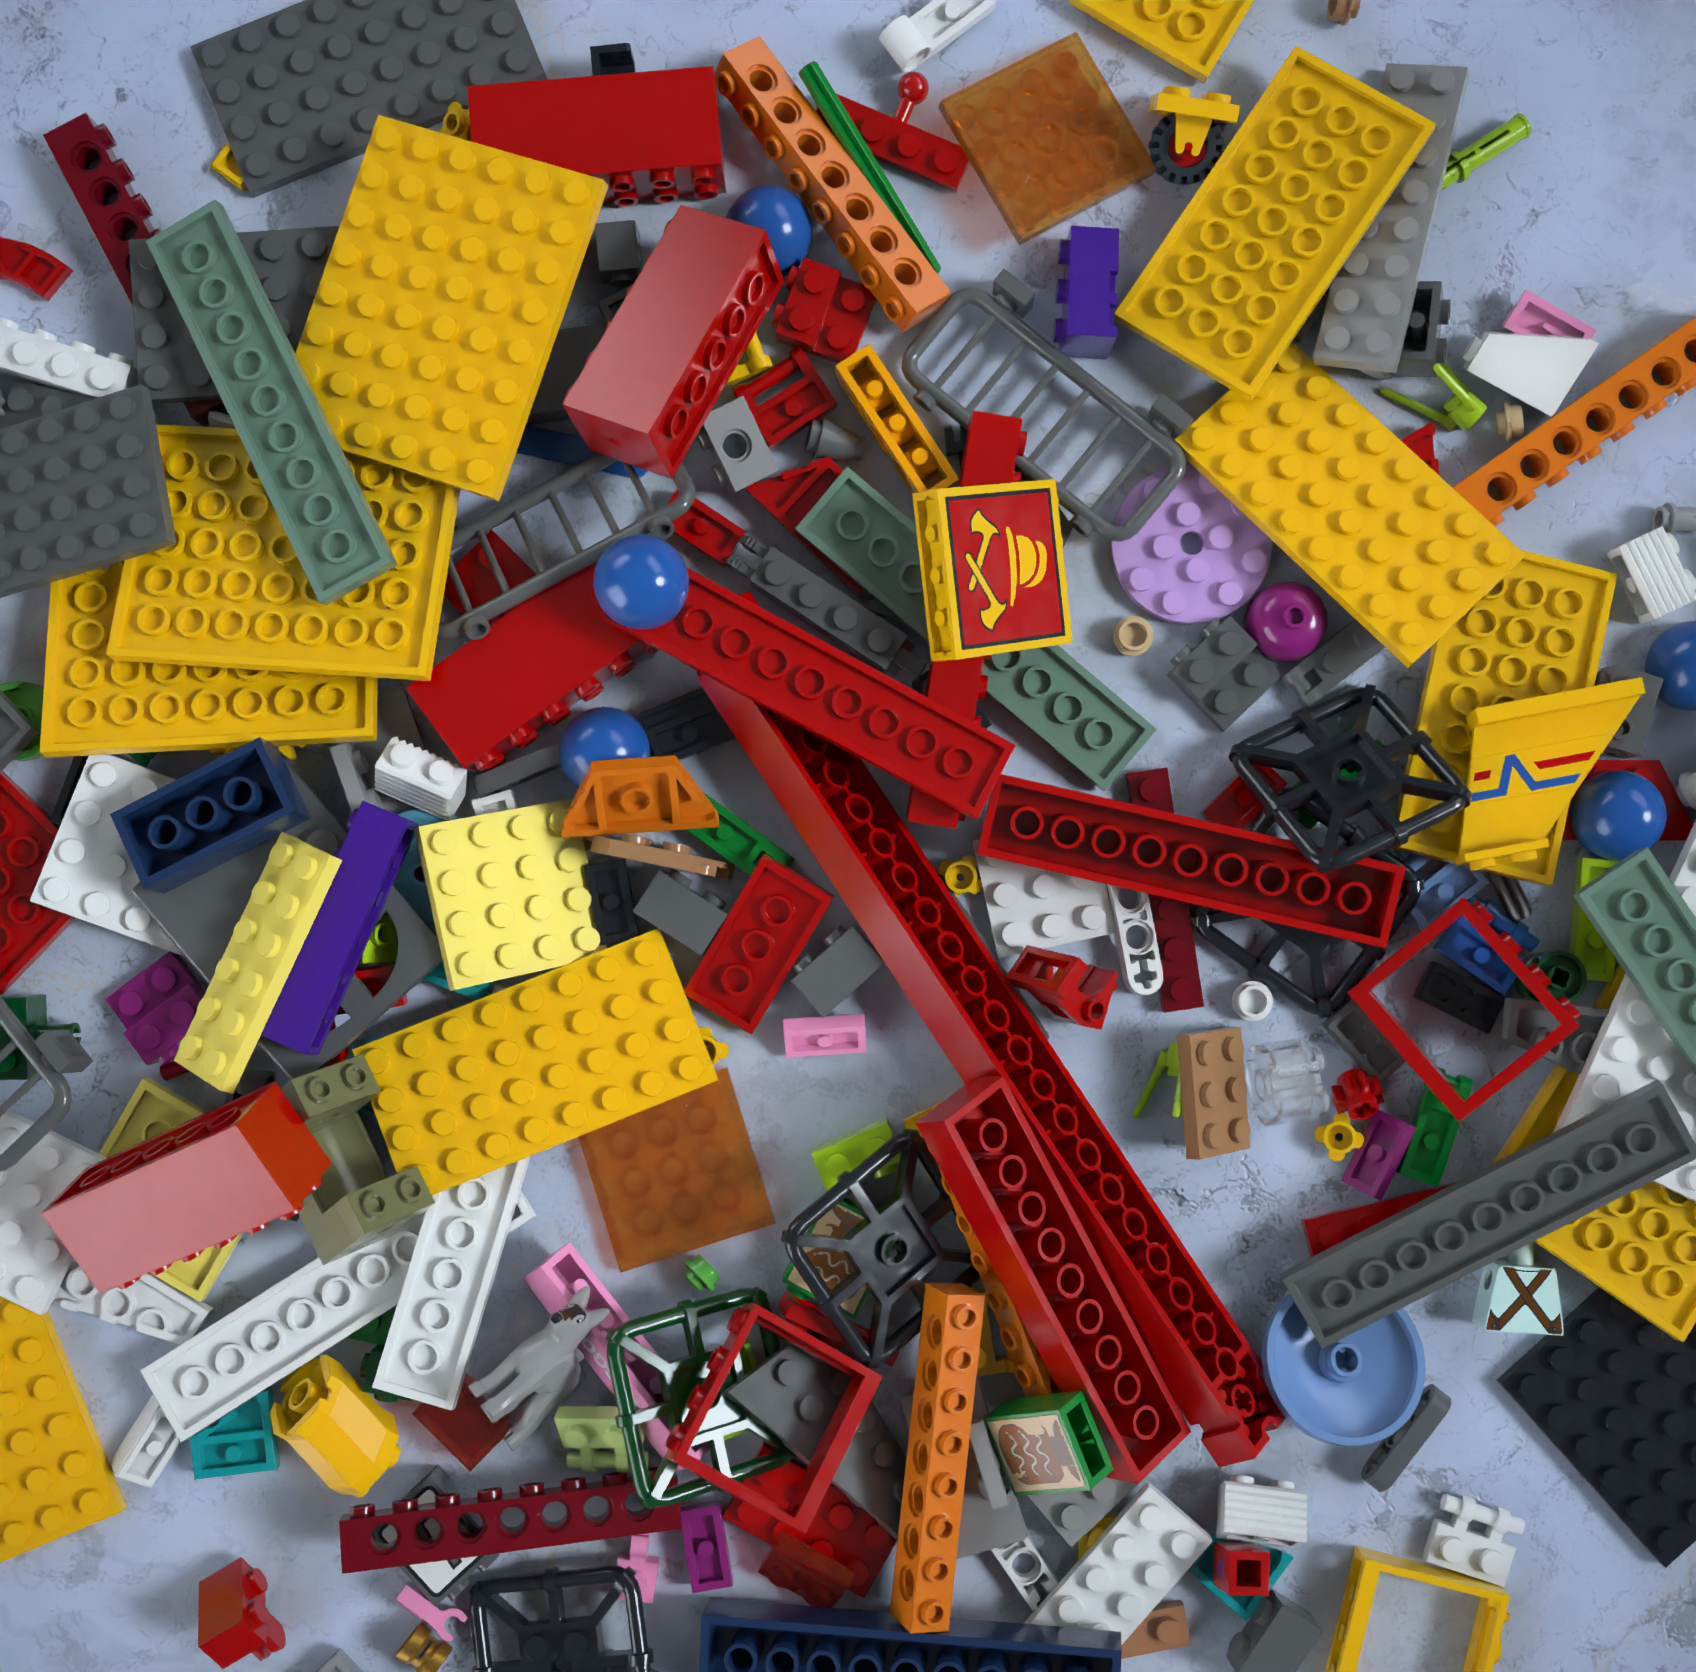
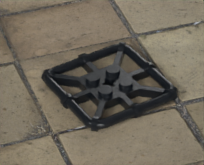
[1228,684,1472,874]
[1190,787,1425,1018]
[781,1129,981,1368]
[469,1565,654,1672]

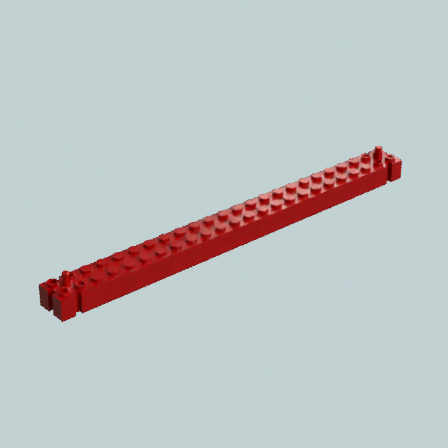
[697,591,1286,1467]

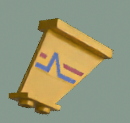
[1455,677,1646,871]

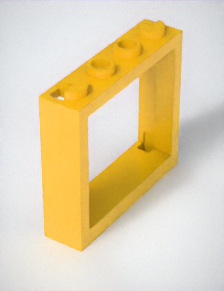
[1325,1545,1511,1672]

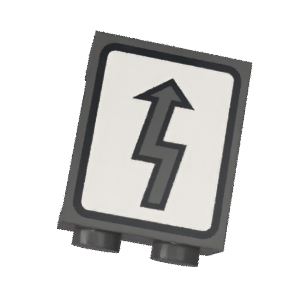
[374,1465,500,1607]

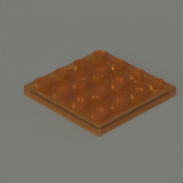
[938,32,1156,245]
[578,1067,776,1273]

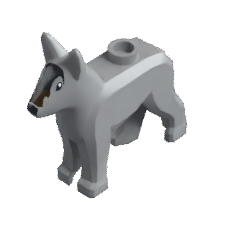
[468,1286,610,1451]

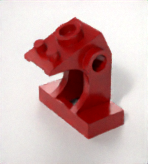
[1006,945,1118,1030]

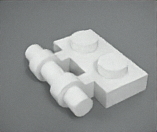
[1422,1494,1525,1587]

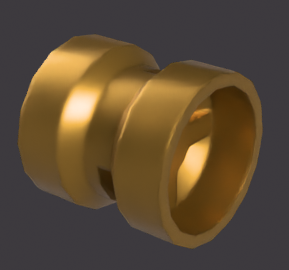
[395,1621,453,1672]

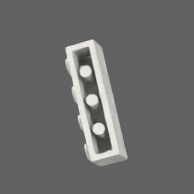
[0,317,138,398]

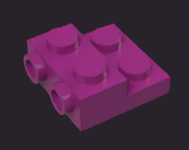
[105,951,206,1066]

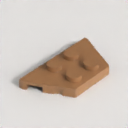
[583,833,735,880]

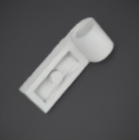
[879,0,997,73]

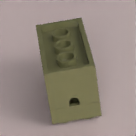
[281,1054,435,1265]

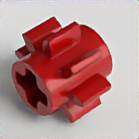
[1331,1069,1385,1120]

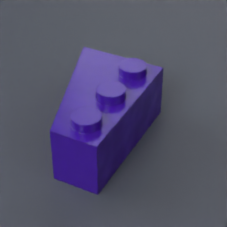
[1053,225,1119,360]

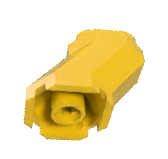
[270,1355,401,1498]

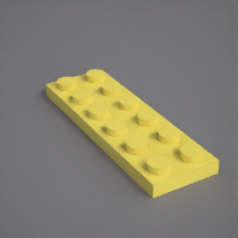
[174,832,342,1094]

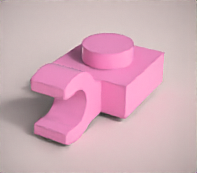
[614,1533,660,1604]
[394,1585,467,1642]

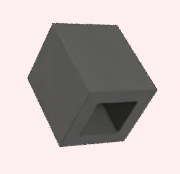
[595,220,643,288]

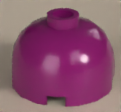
[1244,582,1328,663]

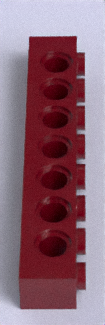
[43,113,229,427]
[339,1467,682,1574]

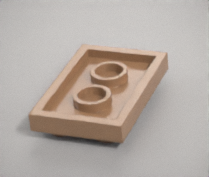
[1177,1027,1251,1160]

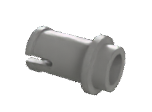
[1652,503,1696,534]

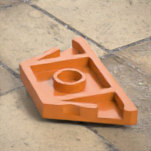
[561,755,719,838]

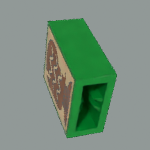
[782,1191,895,1320]
[983,1390,1114,1496]

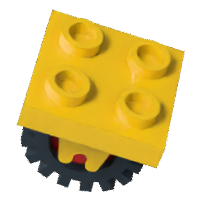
[1148,85,1240,185]

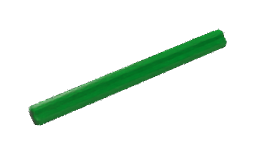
[799,61,941,274]

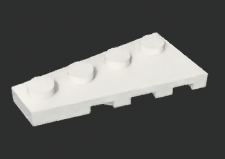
[52,1258,214,1345]

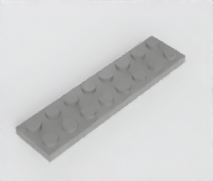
[1313,63,1469,373]

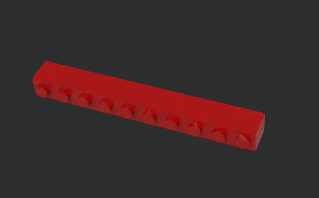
[905,410,1027,829]

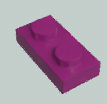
[1341,1109,1417,1201]
[680,1500,734,1594]

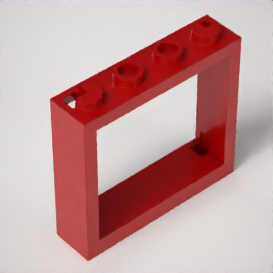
[1347,897,1581,1122]
[665,1303,883,1534]

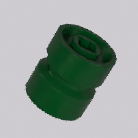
[1514,951,1587,1002]

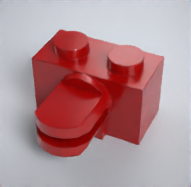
[198,1557,286,1669]

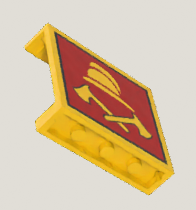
[912,479,1073,661]

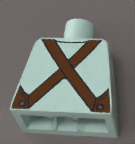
[1472,1241,1564,1336]

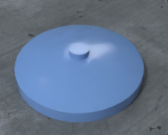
[1261,1293,1426,1447]

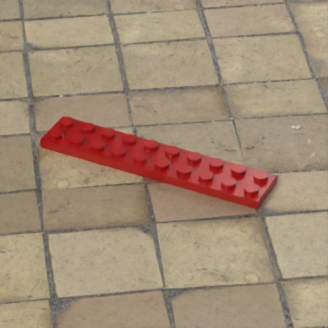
[604,568,1016,820]

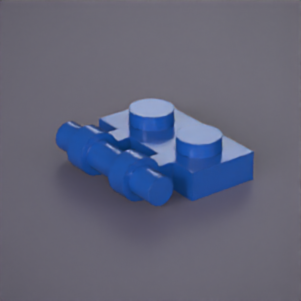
[1433,894,1540,996]

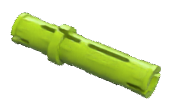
[1441,113,1532,191]

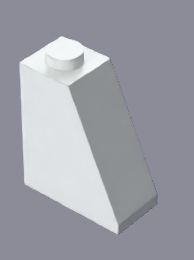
[1462,331,1599,417]

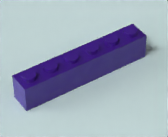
[261,800,419,1055]

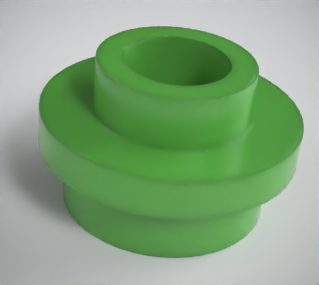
[683,1254,721,1293]

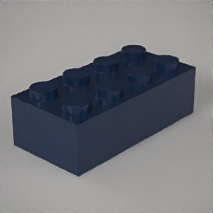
[110,737,311,894]

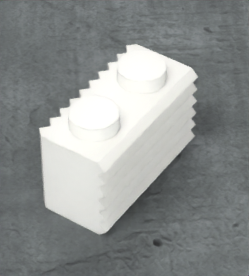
[1606,526,1696,624]
[374,737,467,821]
[1216,1475,1307,1548]

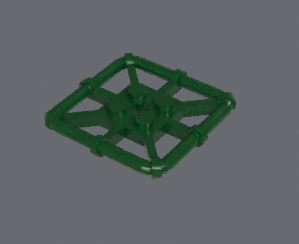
[605,1287,798,1509]

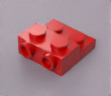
[771,257,877,364]

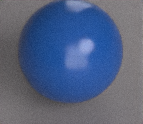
[726,185,813,276]
[593,534,689,630]
[1645,621,1696,711]
[559,706,650,788]
[1570,770,1667,861]

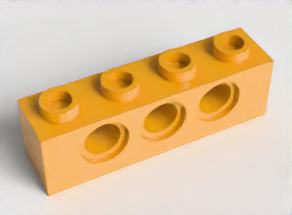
[835,343,959,494]

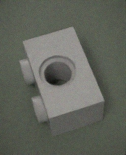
[696,396,779,493]

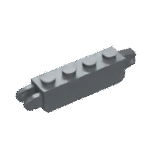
[725,534,927,680]

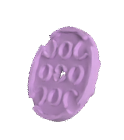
[1110,463,1272,625]

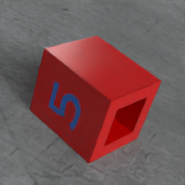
[1213,1541,1270,1596]

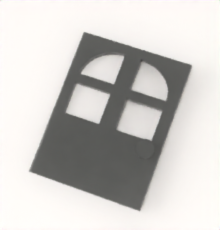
[130,759,443,1081]

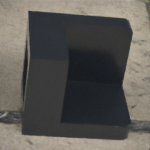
[590,43,636,76]

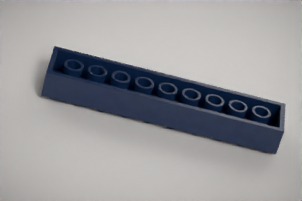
[699,1597,1122,1672]

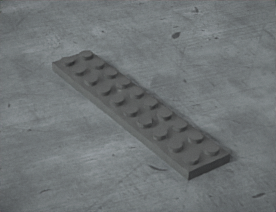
[1280,1080,1696,1348]

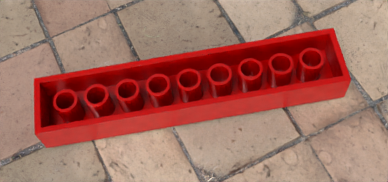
[976,774,1406,948]
[915,1076,1191,1484]

